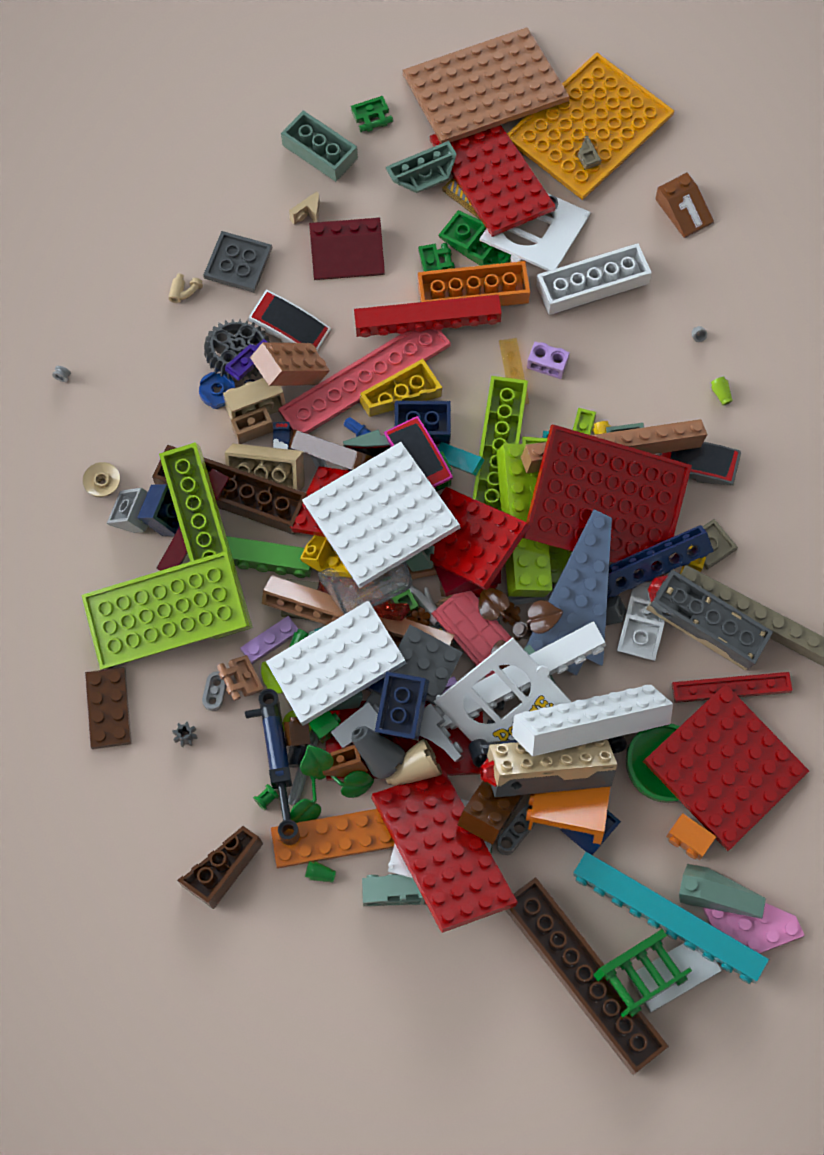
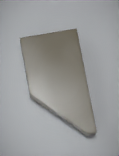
[578,136,602,170]

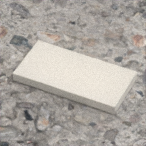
[629,943,722,1013]

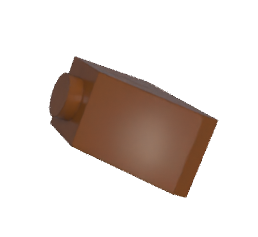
[323,745,368,777]

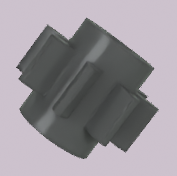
[172,722,198,747]

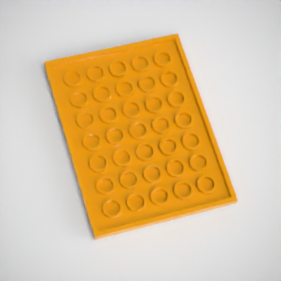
[507,52,674,200]

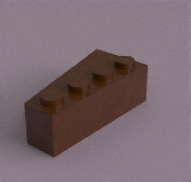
[177,826,263,909]

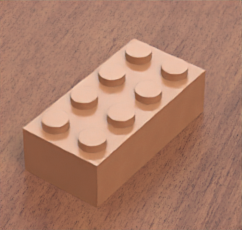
[250,342,330,386]

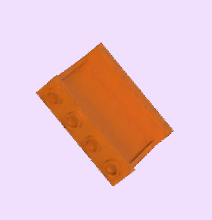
[526,786,611,844]

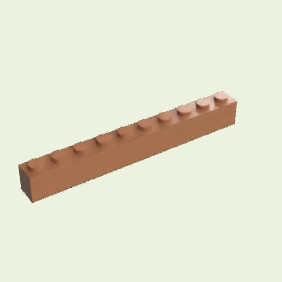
[521,419,708,474]
[262,576,454,648]

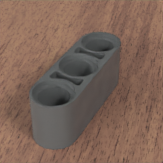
[497,803,536,855]

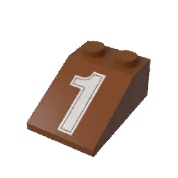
[655,172,714,238]

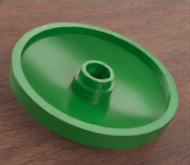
[626,723,680,803]

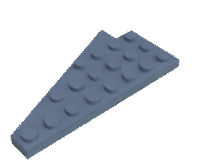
[525,509,612,675]

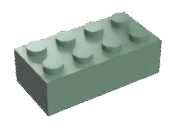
[281,110,358,182]

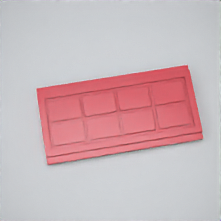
[431,591,512,678]

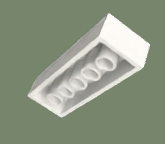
[536,243,652,315]

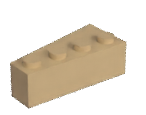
[225,443,305,491]

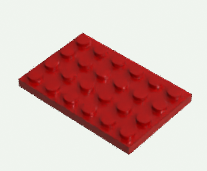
[430,487,530,590]

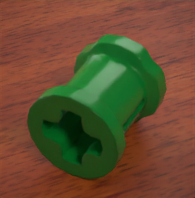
[253,784,279,811]

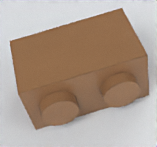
[231,406,273,444]

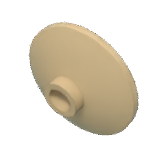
[82,462,120,497]

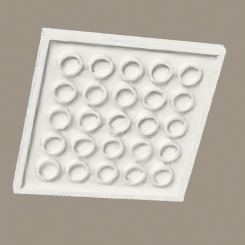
[302,442,460,588]

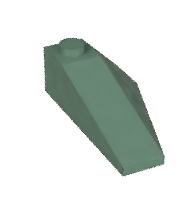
[679,864,766,919]

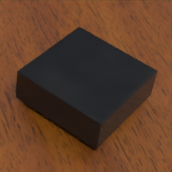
[288,745,307,767]

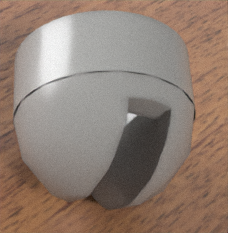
[692,326,708,342]

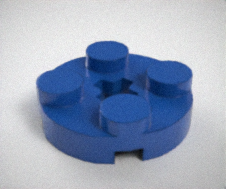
[199,372,235,409]

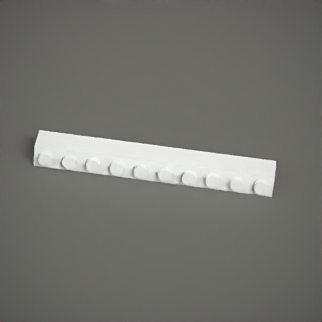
[434,621,606,730]

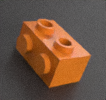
[666,813,716,860]

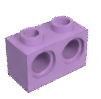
[527,342,570,379]

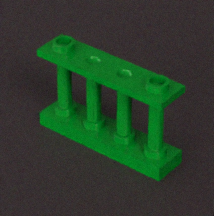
[593,929,692,1018]

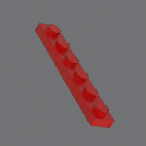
[672,672,792,703]

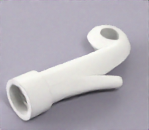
[391,581,440,627]

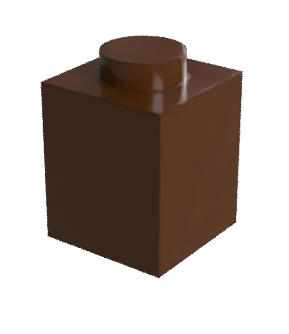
[284,717,310,746]

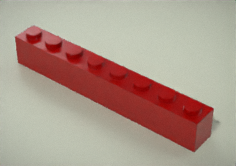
[354,294,502,338]

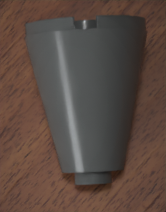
[351,726,405,779]

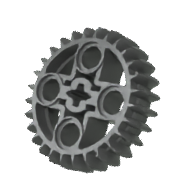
[204,319,270,381]

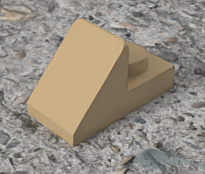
[289,192,320,225]

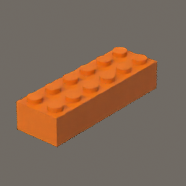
[418,261,530,306]

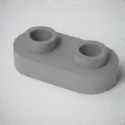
[202,672,226,711]

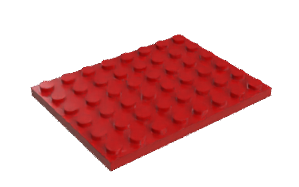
[523,424,692,576]

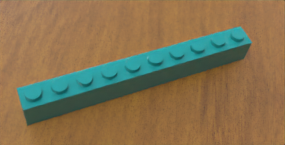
[573,852,769,984]

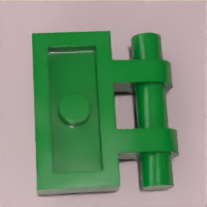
[351,96,393,132]
[418,243,455,272]

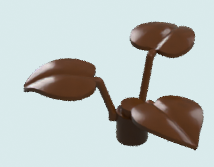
[478,588,563,669]

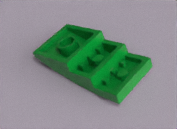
[438,210,511,266]

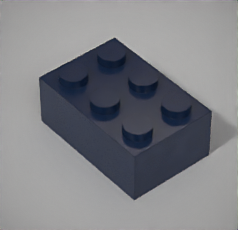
[394,401,451,444]
[375,671,430,741]

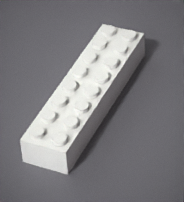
[512,685,673,757]

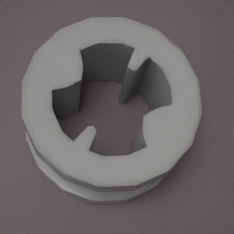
[52,366,71,382]

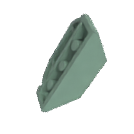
[386,141,457,193]

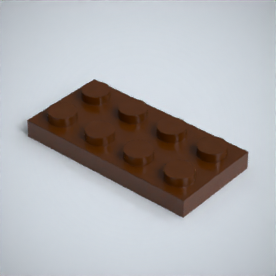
[85,667,131,749]

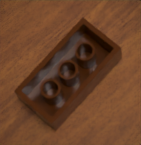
[457,781,524,845]

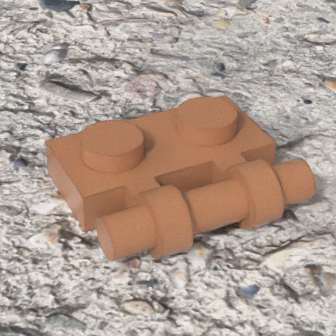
[217,655,264,701]

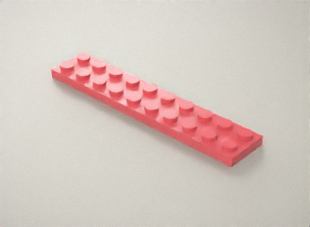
[278,329,451,434]

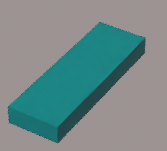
[438,442,485,476]

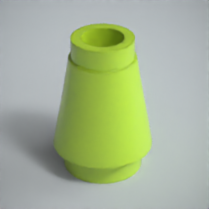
[711,376,733,405]

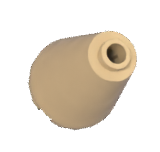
[385,738,442,786]

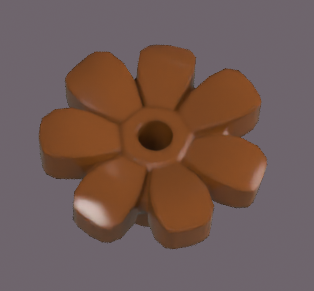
[502,602,521,626]
[406,607,431,626]

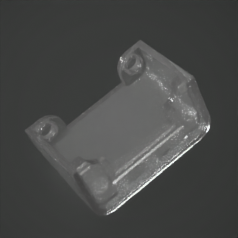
[317,561,412,614]

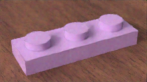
[240,616,298,664]

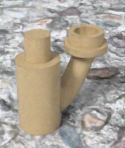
[168,273,203,303]

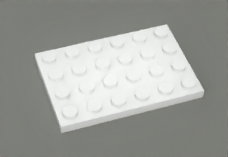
[266,601,407,726]

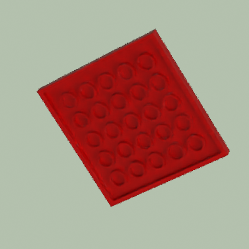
[643,684,809,851]

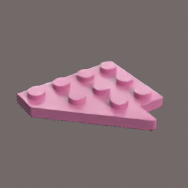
[703,903,805,954]

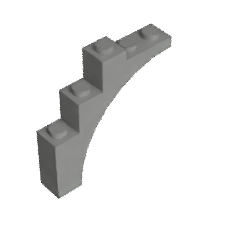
[331,702,464,762]

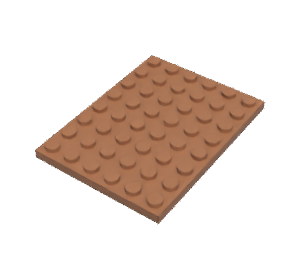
[403,27,569,144]

